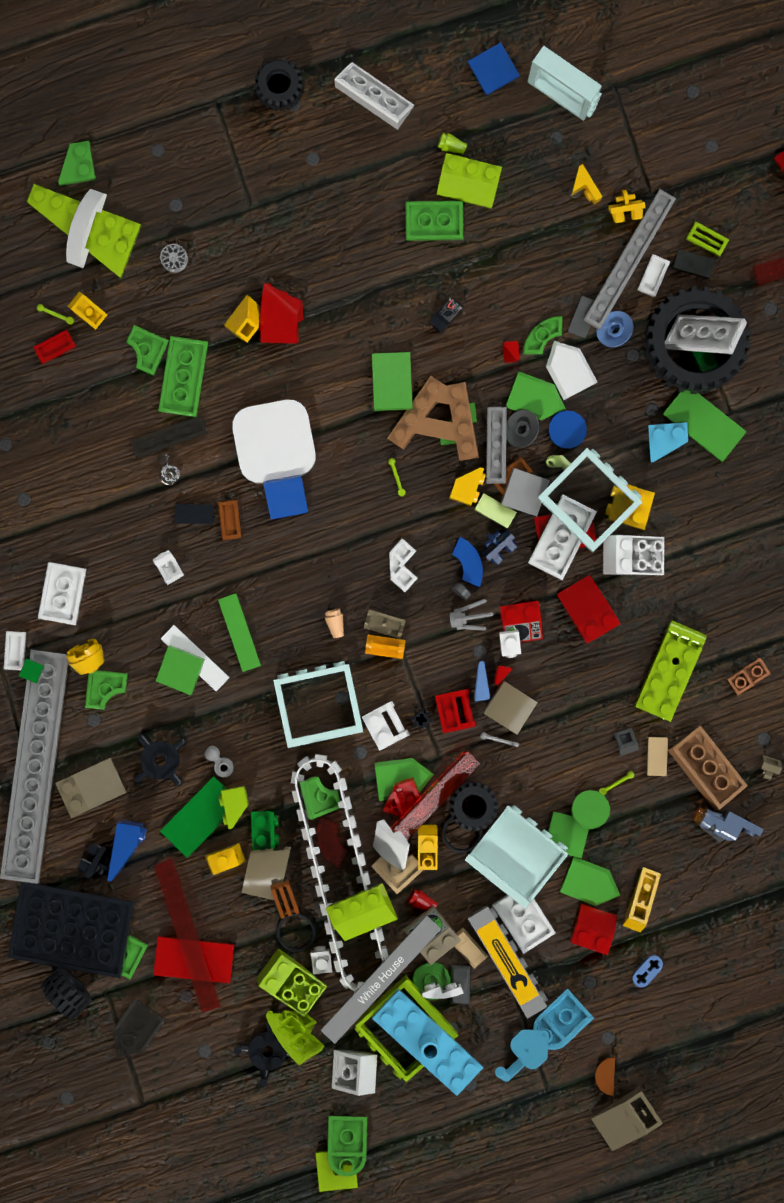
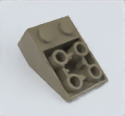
[591,1087,663,1151]

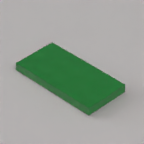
[160,776,227,858]

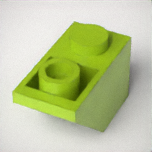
[219,785,249,829]

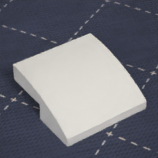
[373,819,410,870]

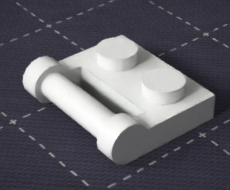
[362,701,410,751]

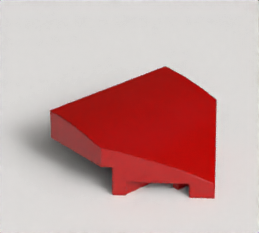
[383,777,426,821]

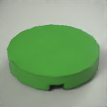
[571,790,610,829]
[413,962,450,1000]

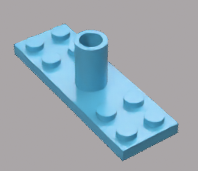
[372,989,483,1096]

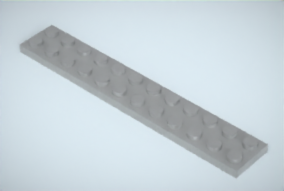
[0,650,69,884]

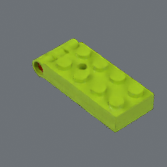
[634,620,707,722]

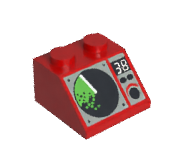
[499,601,543,642]

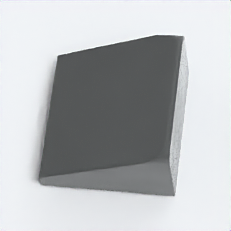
[614,728,639,755]

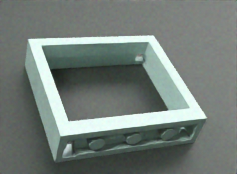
[528,46,602,121]
[538,448,642,553]
[273,661,363,748]

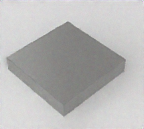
[500,468,550,516]

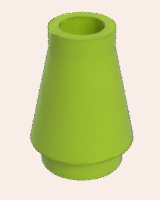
[437,133,467,155]

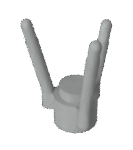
[449,599,493,630]

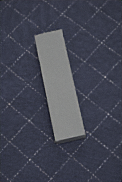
[486,407,507,484]

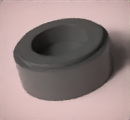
[452,583,471,600]

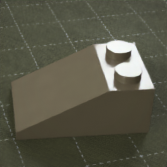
[55,758,127,818]

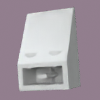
[603,535,664,575]

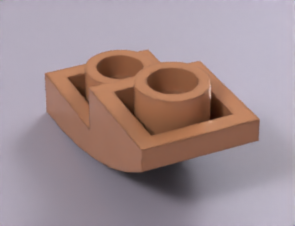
[727,657,771,695]

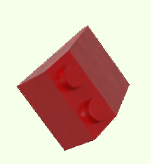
[557,575,620,644]

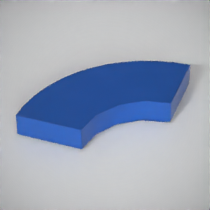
[452,537,483,587]

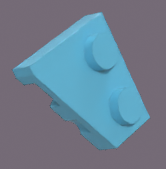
[648,422,688,462]

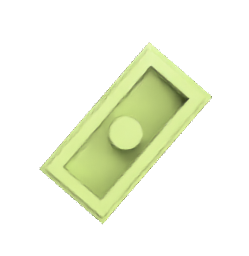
[474,494,517,529]

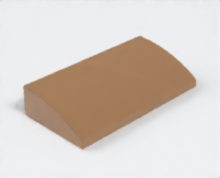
[668,726,748,811]

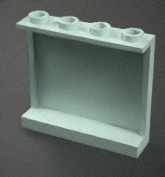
[465,805,569,909]

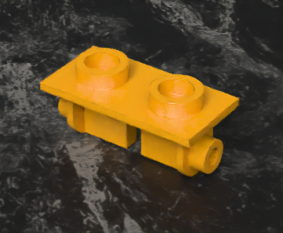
[365,635,406,659]

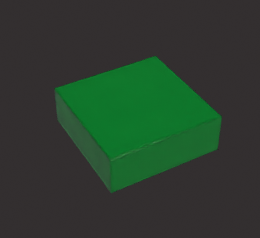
[19,658,45,684]

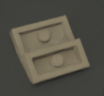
[482,681,538,734]

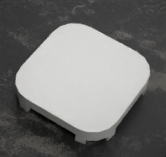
[233,400,316,483]

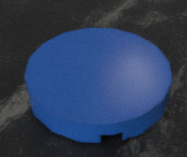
[548,411,587,449]

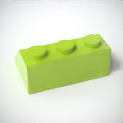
[437,153,502,209]
[325,883,398,941]

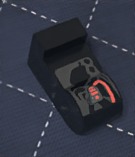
[429,297,464,335]

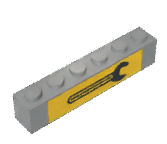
[467,905,548,1019]

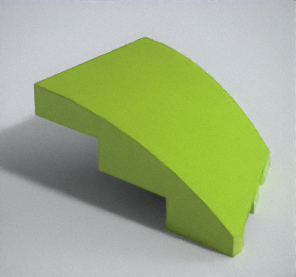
[266,1010,324,1065]

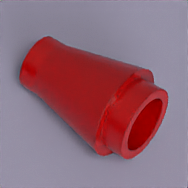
[407,889,437,911]

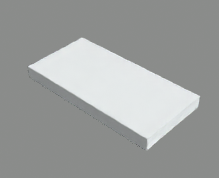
[665,314,747,354]
[528,494,597,580]

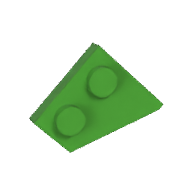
[58,141,96,186]

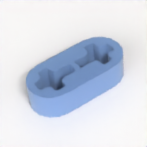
[632,954,663,987]

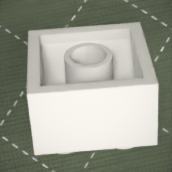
[332,1050,377,1096]

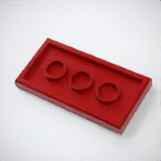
[154,936,235,983]

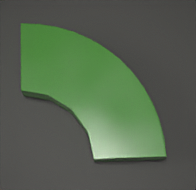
[523,316,562,355]

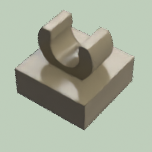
[760,755,782,780]

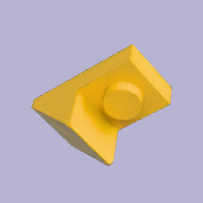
[571,164,602,204]
[67,292,107,329]

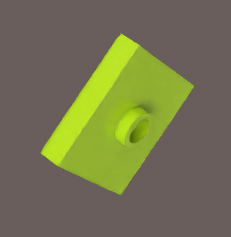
[316,1150,358,1192]

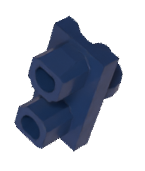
[481,530,517,565]

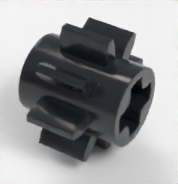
[409,707,433,731]

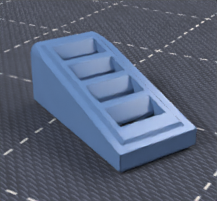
[474,661,490,701]

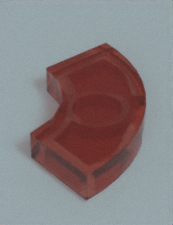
[317,816,347,868]

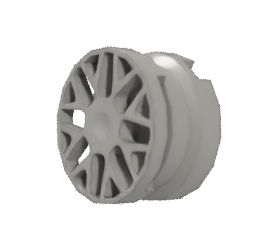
[160,244,188,273]

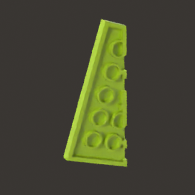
[27,184,141,279]

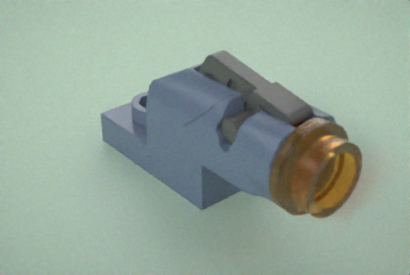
[693,807,764,842]

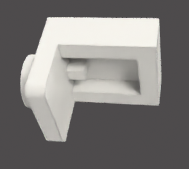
[153,550,184,585]
[499,630,521,658]

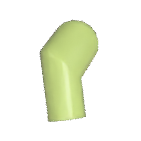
[546,455,571,470]

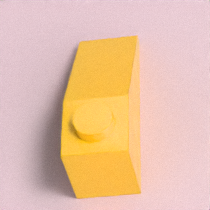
[623,867,661,933]

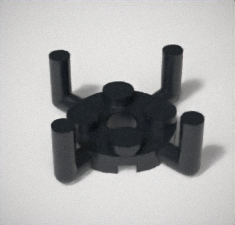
[134,733,188,786]
[234,1020,294,1087]

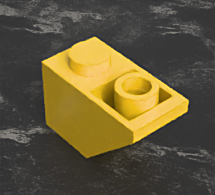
[224,295,260,343]
[449,467,486,506]
[418,825,438,870]

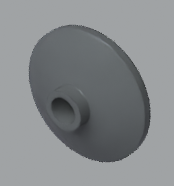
[506,410,539,448]

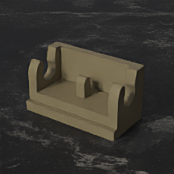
[364,610,406,639]

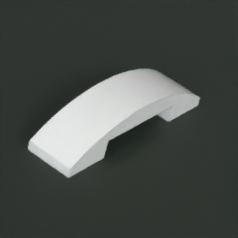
[66,189,107,268]

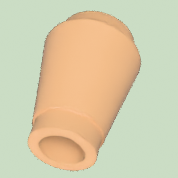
[324,609,344,638]

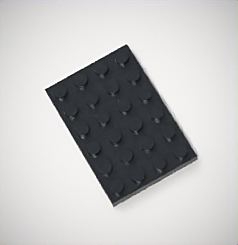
[7,882,135,979]

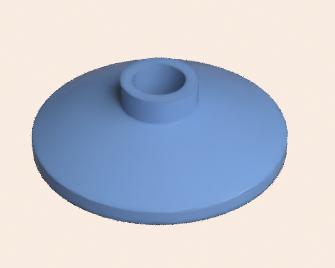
[596,311,634,347]

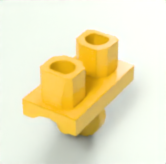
[608,190,645,223]

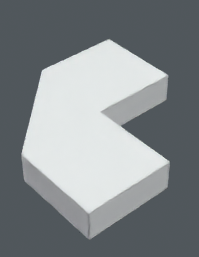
[389,539,417,592]

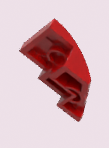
[260,283,304,344]

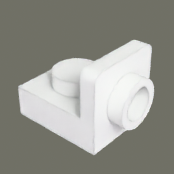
[310,946,333,974]

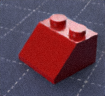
[569,904,618,955]

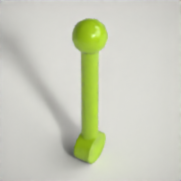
[37,304,74,325]
[388,458,405,496]
[599,771,635,795]

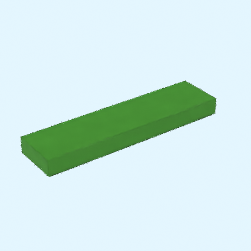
[218,593,261,672]

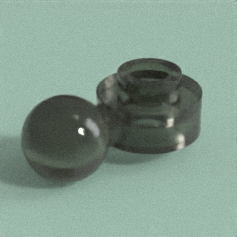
[157,451,180,485]

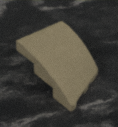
[242,847,291,900]

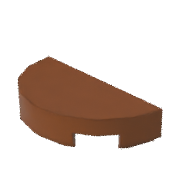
[594,1056,615,1096]

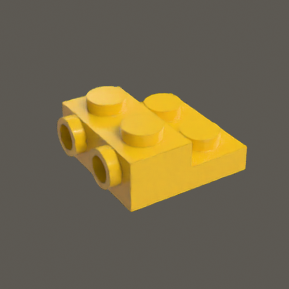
[605,484,655,530]

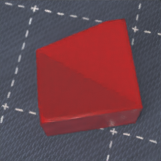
[502,341,520,364]

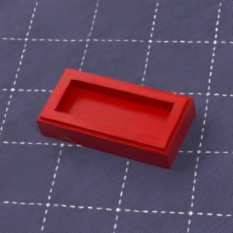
[33,329,76,364]

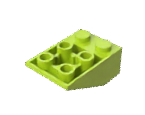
[256,948,327,1017]

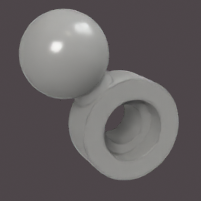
[204,746,234,777]

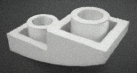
[422,982,464,999]

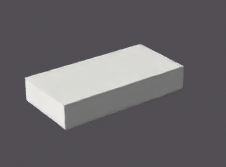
[637,254,670,297]
[4,631,26,670]

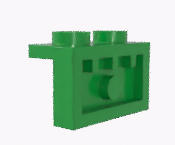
[251,811,279,851]

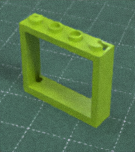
[355,975,458,1082]

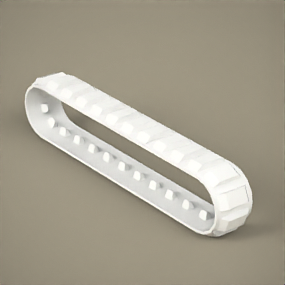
[291,754,389,993]

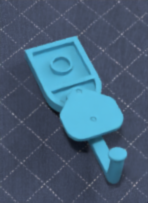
[495,989,594,1082]

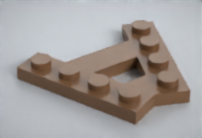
[387,376,479,461]

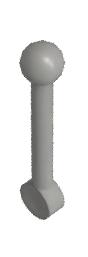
[480,732,519,747]

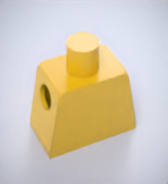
[205,843,246,875]

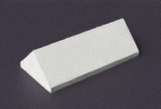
[334,62,414,130]

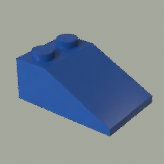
[107,820,147,881]

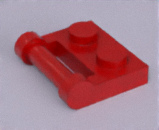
[435,689,477,733]

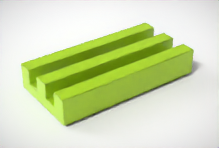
[686,222,729,257]

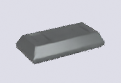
[450,965,470,1004]

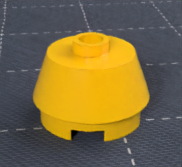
[66,639,104,675]

